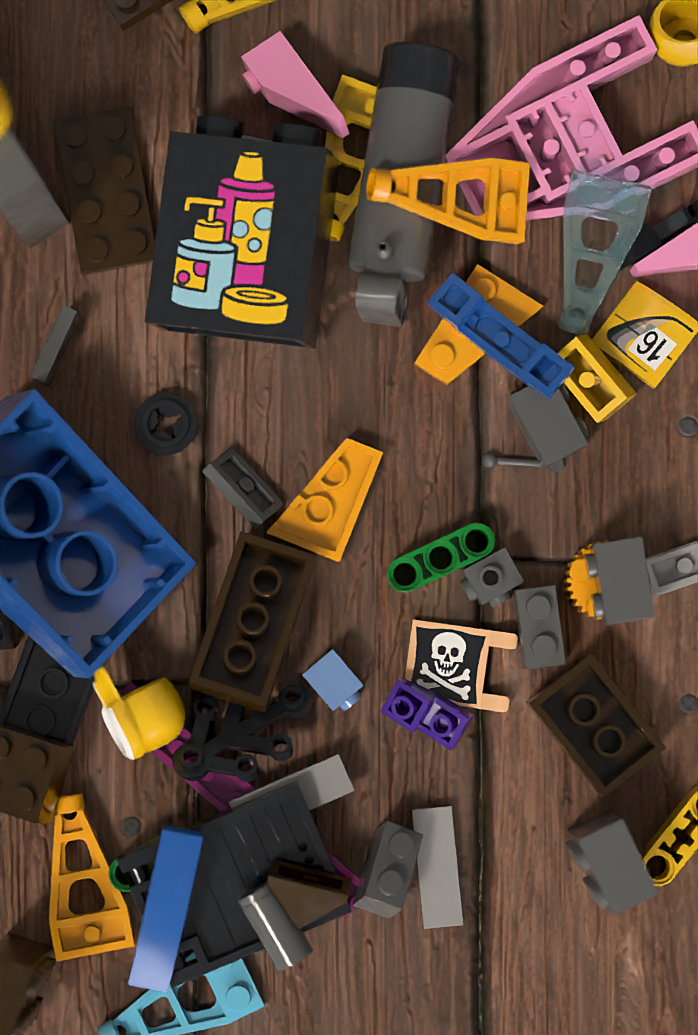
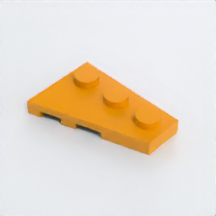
[266,438,383,563]

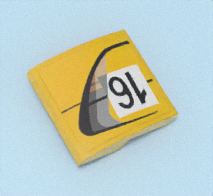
[592,281,698,389]

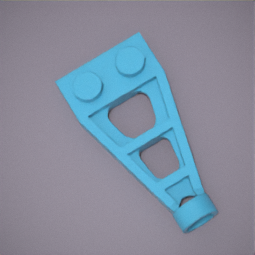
[97,951,265,1035]

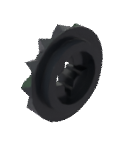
[134,393,198,456]

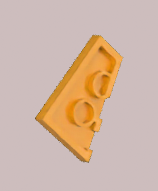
[414,264,543,385]

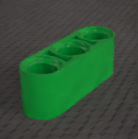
[386,523,495,593]

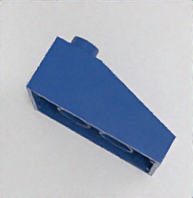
[0,389,196,678]

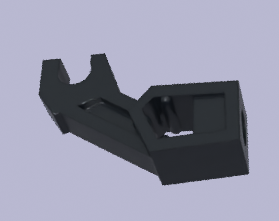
[606,200,698,271]

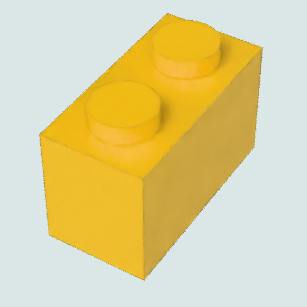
[557,334,637,423]

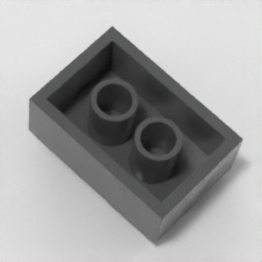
[565,810,659,915]

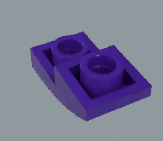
[380,677,474,751]

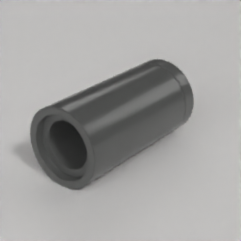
[237,881,313,971]

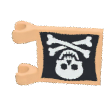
[405,620,518,712]

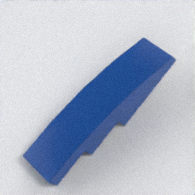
[128,825,203,992]

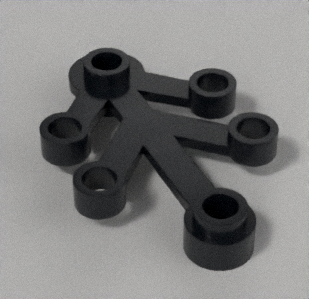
[172,685,311,782]

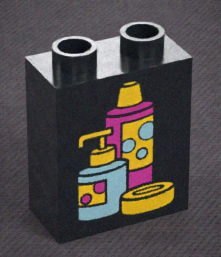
[145,116,340,349]

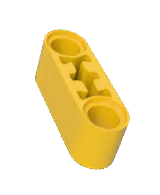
[639,786,698,886]

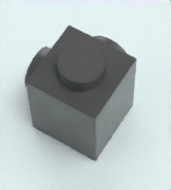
[459,547,524,608]

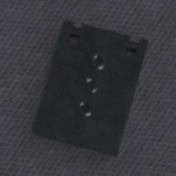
[117,781,352,988]

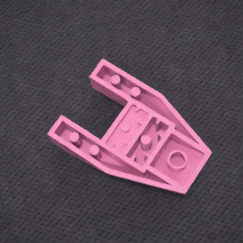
[445,15,698,221]

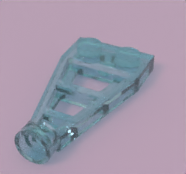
[558,169,651,334]

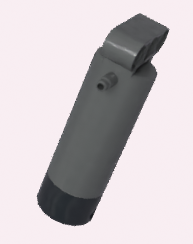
[348,41,460,327]

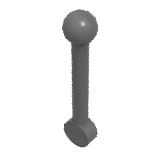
[482,453,564,473]

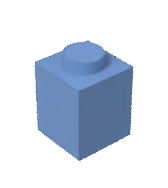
[302,649,363,712]

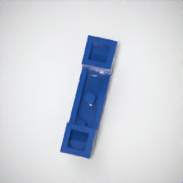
[427,273,575,399]

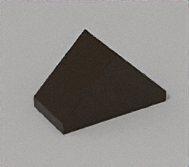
[267,860,352,929]

